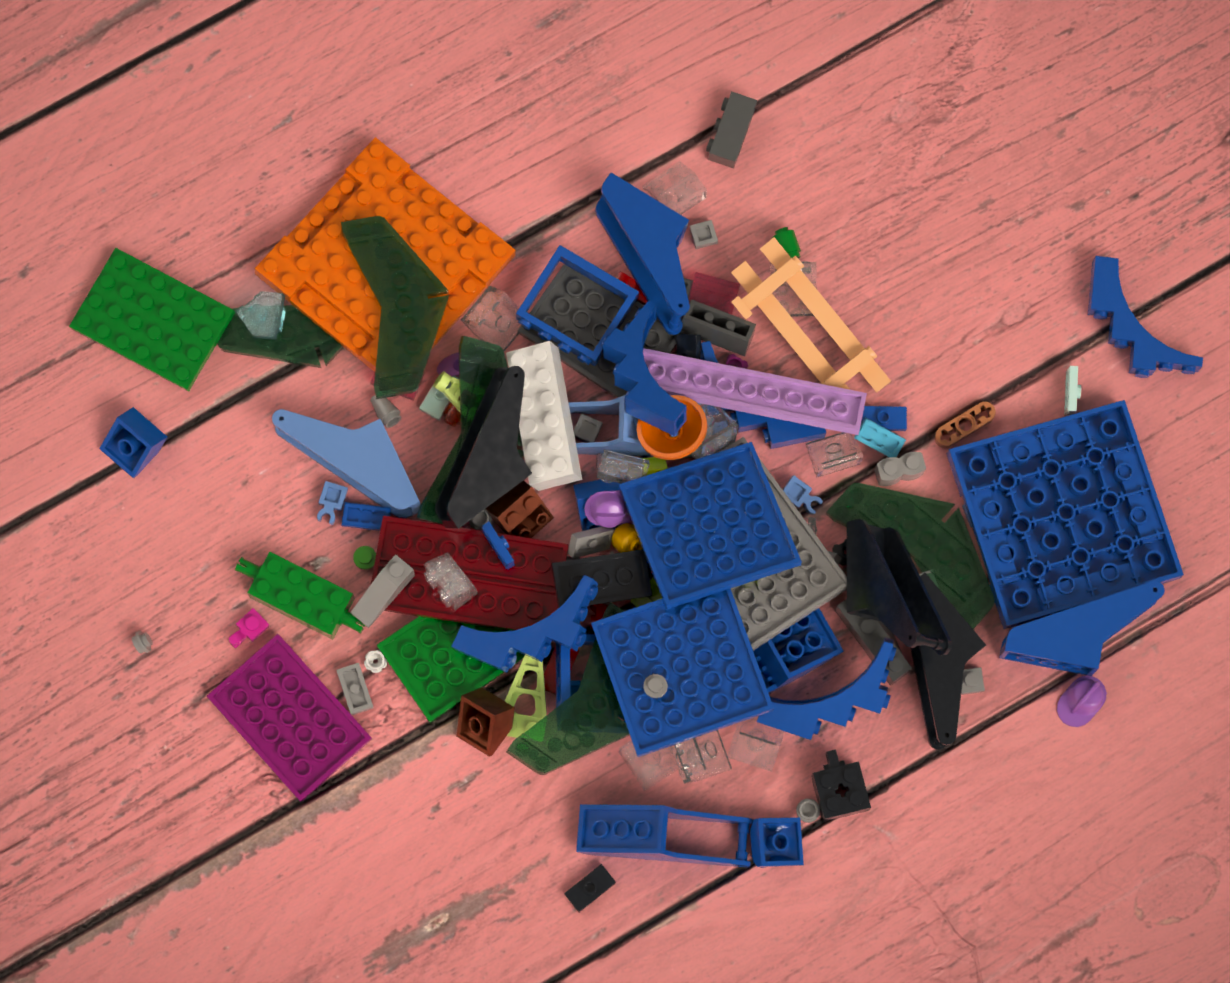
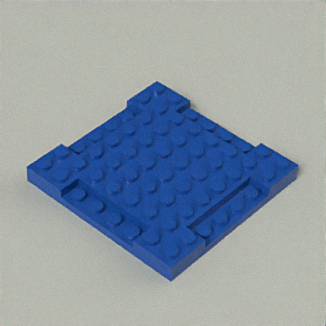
[946,400,1184,629]

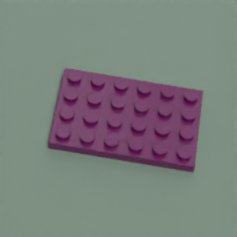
[207,634,372,802]

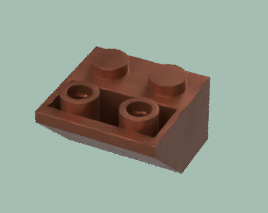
[485,480,554,538]

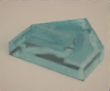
[235,291,286,340]

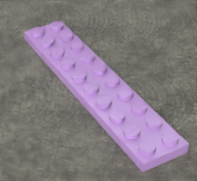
[643,348,867,435]

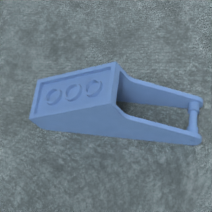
[568,395,704,458]
[272,409,422,519]

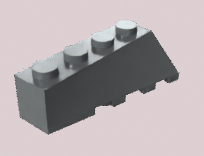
[835,599,912,686]

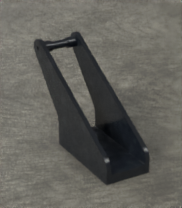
[435,366,532,529]
[847,519,952,656]
[910,573,986,750]

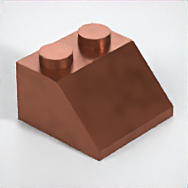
[456,688,515,757]

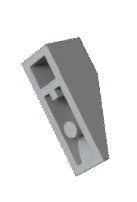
[350,554,415,628]

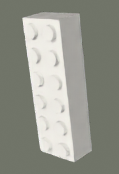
[506,341,582,491]

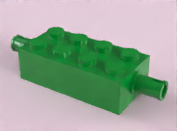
[235,552,365,640]

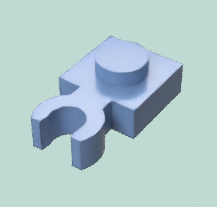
[782,475,823,514]
[317,481,348,525]

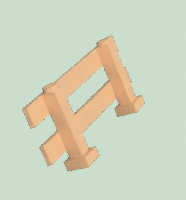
[731,237,891,393]

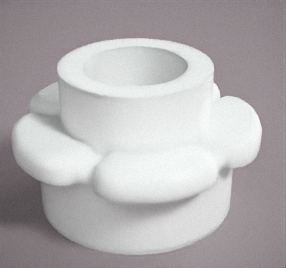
[364,650,387,673]

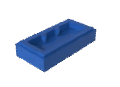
[861,406,907,431]
[341,502,391,531]
[482,522,515,570]

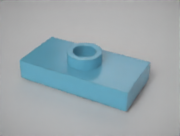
[854,417,906,457]

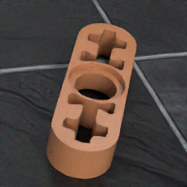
[935,402,996,448]

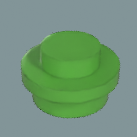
[353,546,376,570]

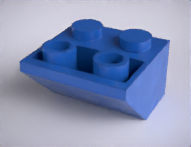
[573,476,621,531]

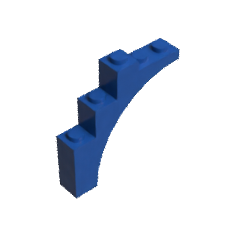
[1088,256,1203,378]
[602,301,687,436]
[699,341,826,449]
[451,575,598,673]
[757,637,897,740]

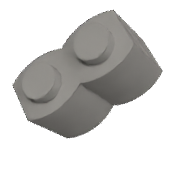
[874,452,926,486]

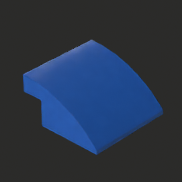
[753,608,844,694]

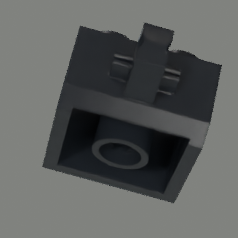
[811,749,871,822]

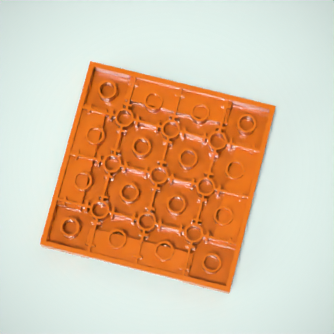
[254,137,516,389]

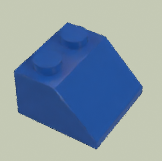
[99,407,167,479]

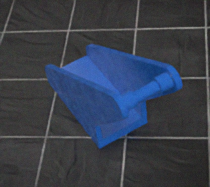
[595,173,690,335]
[999,581,1165,676]
[576,804,754,867]

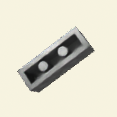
[706,91,757,169]
[682,300,756,356]

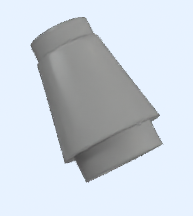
[370,393,401,428]

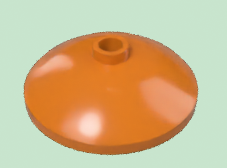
[637,395,707,460]

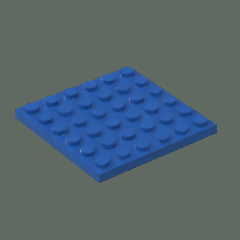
[619,442,802,609]
[591,589,774,757]

